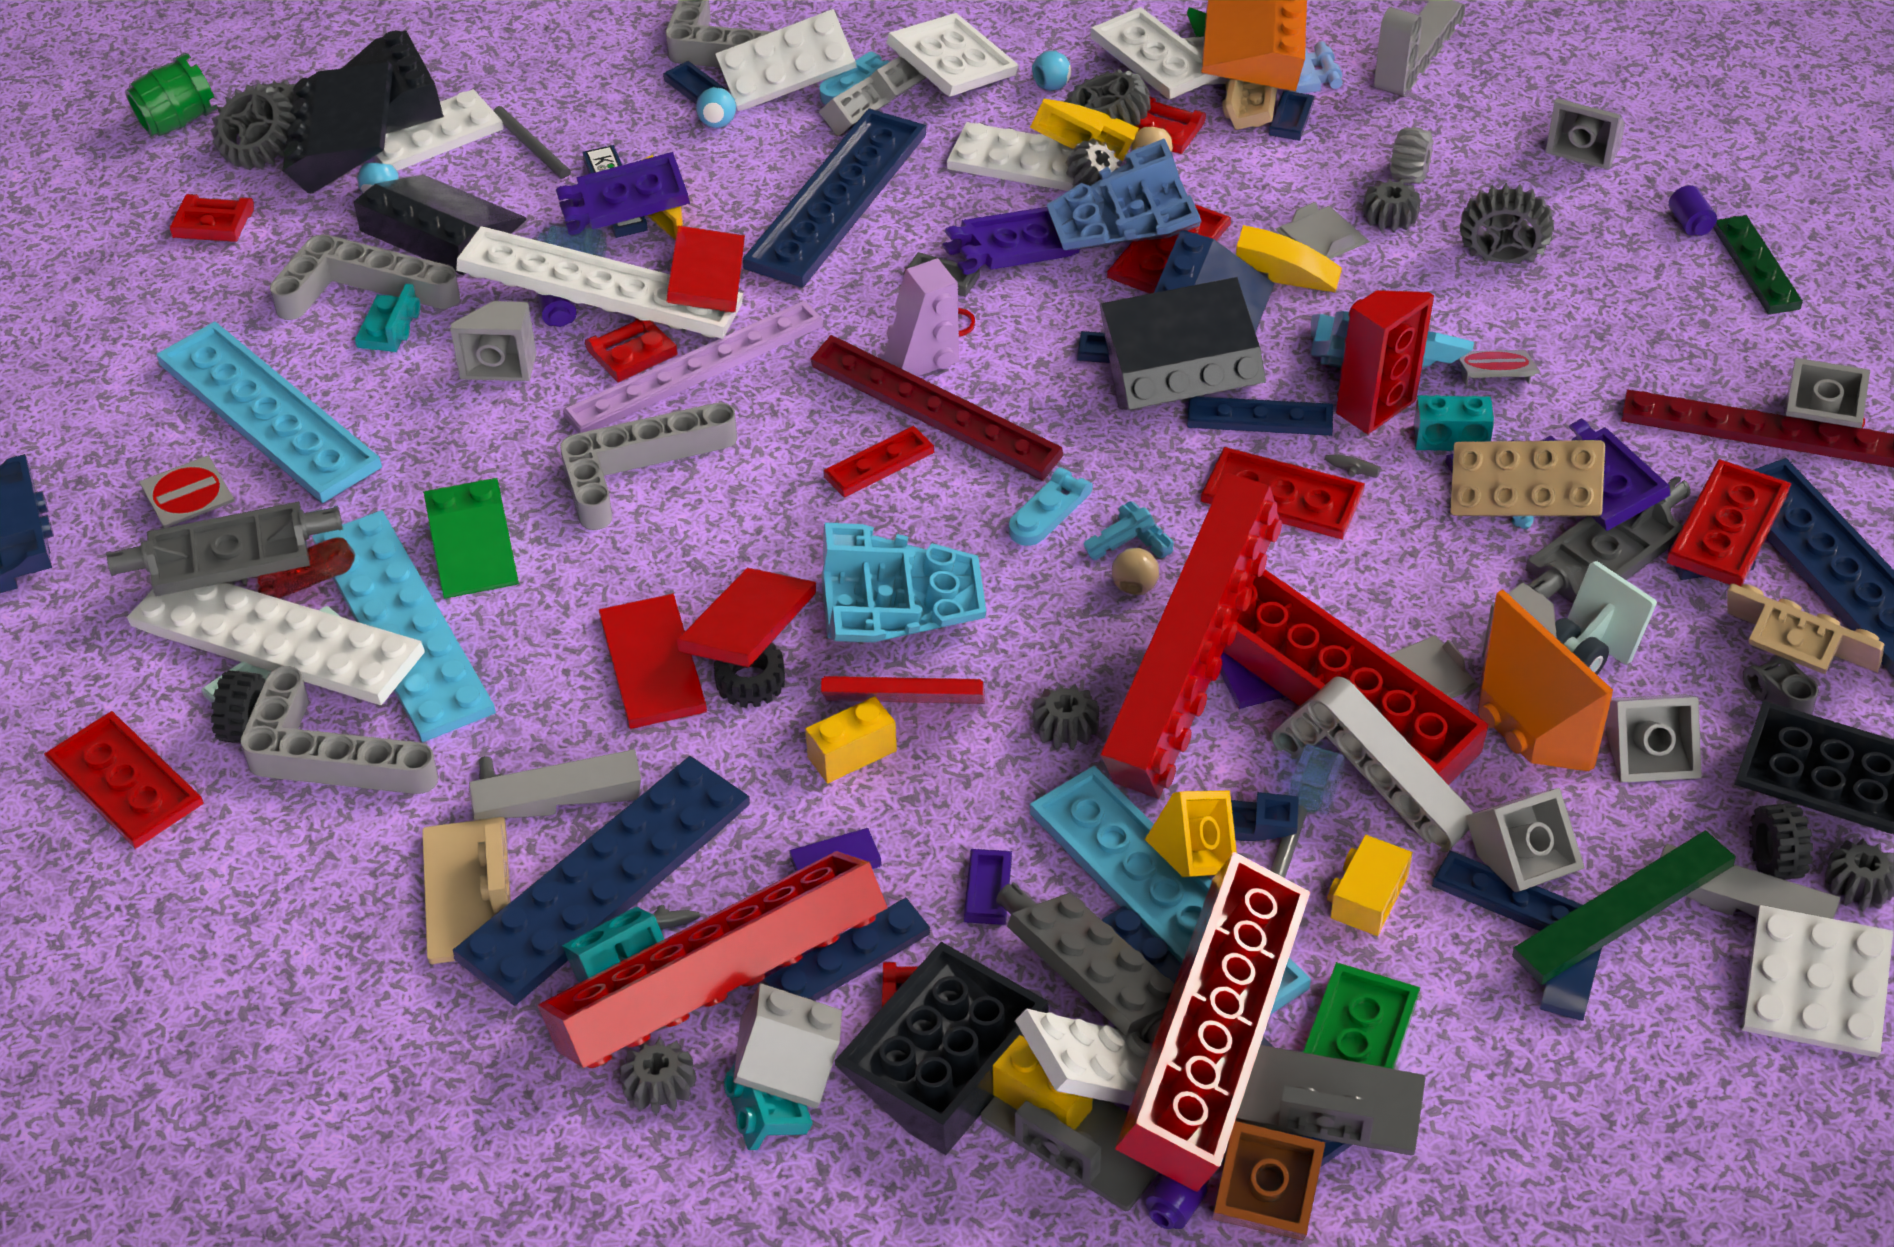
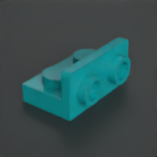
[355,284,421,352]
[724,1060,813,1150]

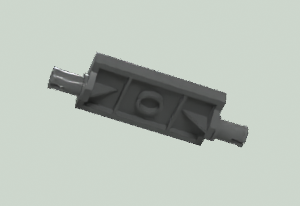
[1525,476,1691,603]
[106,501,343,597]
[996,882,1174,1044]

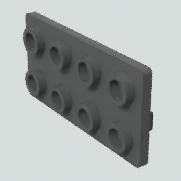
[1235,1045,1426,1156]
[981,1096,1159,1211]

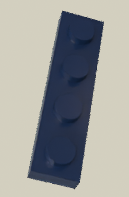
[764,897,930,1001]

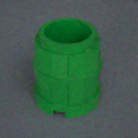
[125,53,218,136]

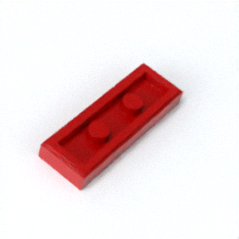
[823,426,935,498]

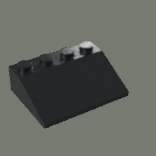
[342,30,444,134]
[282,62,393,193]
[353,174,526,276]
[1099,277,1266,410]
[1734,700,1894,835]
[835,942,1049,1155]

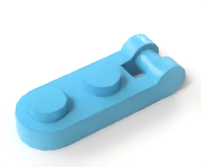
[819,51,891,105]
[1009,467,1093,546]

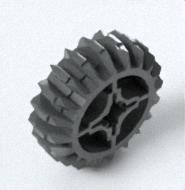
[1064,70,1151,126]
[210,83,296,170]
[1460,183,1554,264]

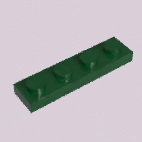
[1713,215,1803,315]

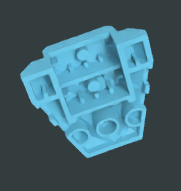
[1311,311,1474,368]
[822,523,987,642]

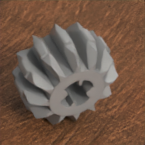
[1390,127,1434,184]

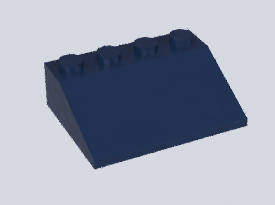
[1154,230,1275,333]

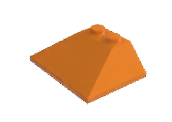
[1478,589,1613,772]

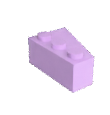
[879,258,959,376]

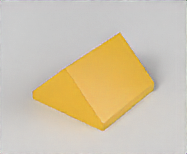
[1144,790,1237,877]

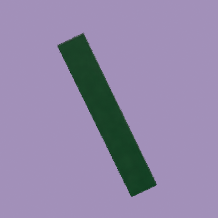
[1512,830,1736,985]

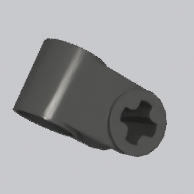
[1743,655,1819,715]

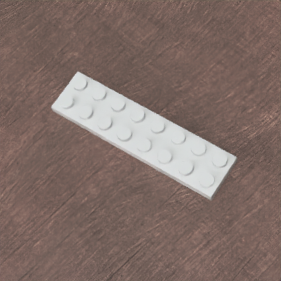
[456,226,743,339]
[127,583,425,705]

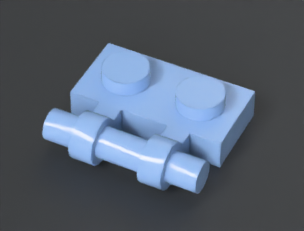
[1288,41,1343,93]

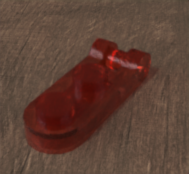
[257,537,355,599]

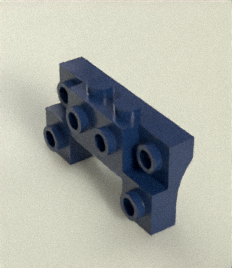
[0,454,54,593]

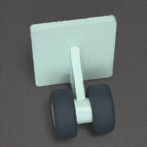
[1555,561,1657,675]

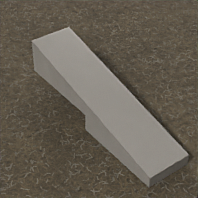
[818,56,926,136]
[469,749,641,820]
[1660,844,1840,919]

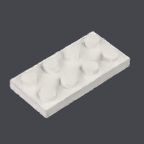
[1091,7,1219,100]
[715,9,857,111]
[373,89,504,171]
[947,122,1076,191]
[1015,1009,1151,1105]

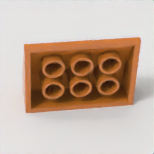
[1201,0,1307,91]

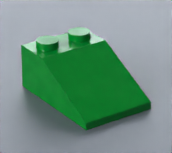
[423,478,519,599]

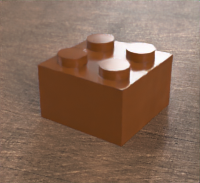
[1212,1121,1326,1241]

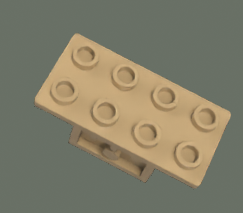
[1450,440,1605,516]
[1727,584,1884,674]
[422,817,511,964]

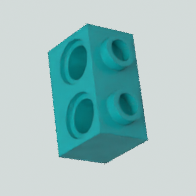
[1413,395,1494,451]
[562,906,664,983]

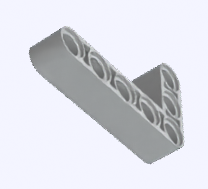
[666,0,771,68]
[1374,0,1465,97]
[270,234,460,320]
[560,402,738,530]
[241,666,439,794]
[1272,677,1473,853]

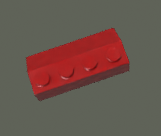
[1336,290,1434,435]

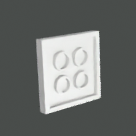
[886,13,1019,97]
[1742,905,1893,1058]

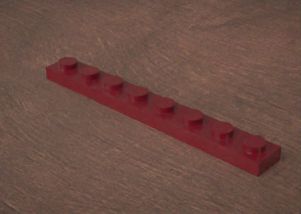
[810,335,1064,481]
[1621,389,1894,468]

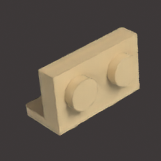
[1222,79,1277,130]

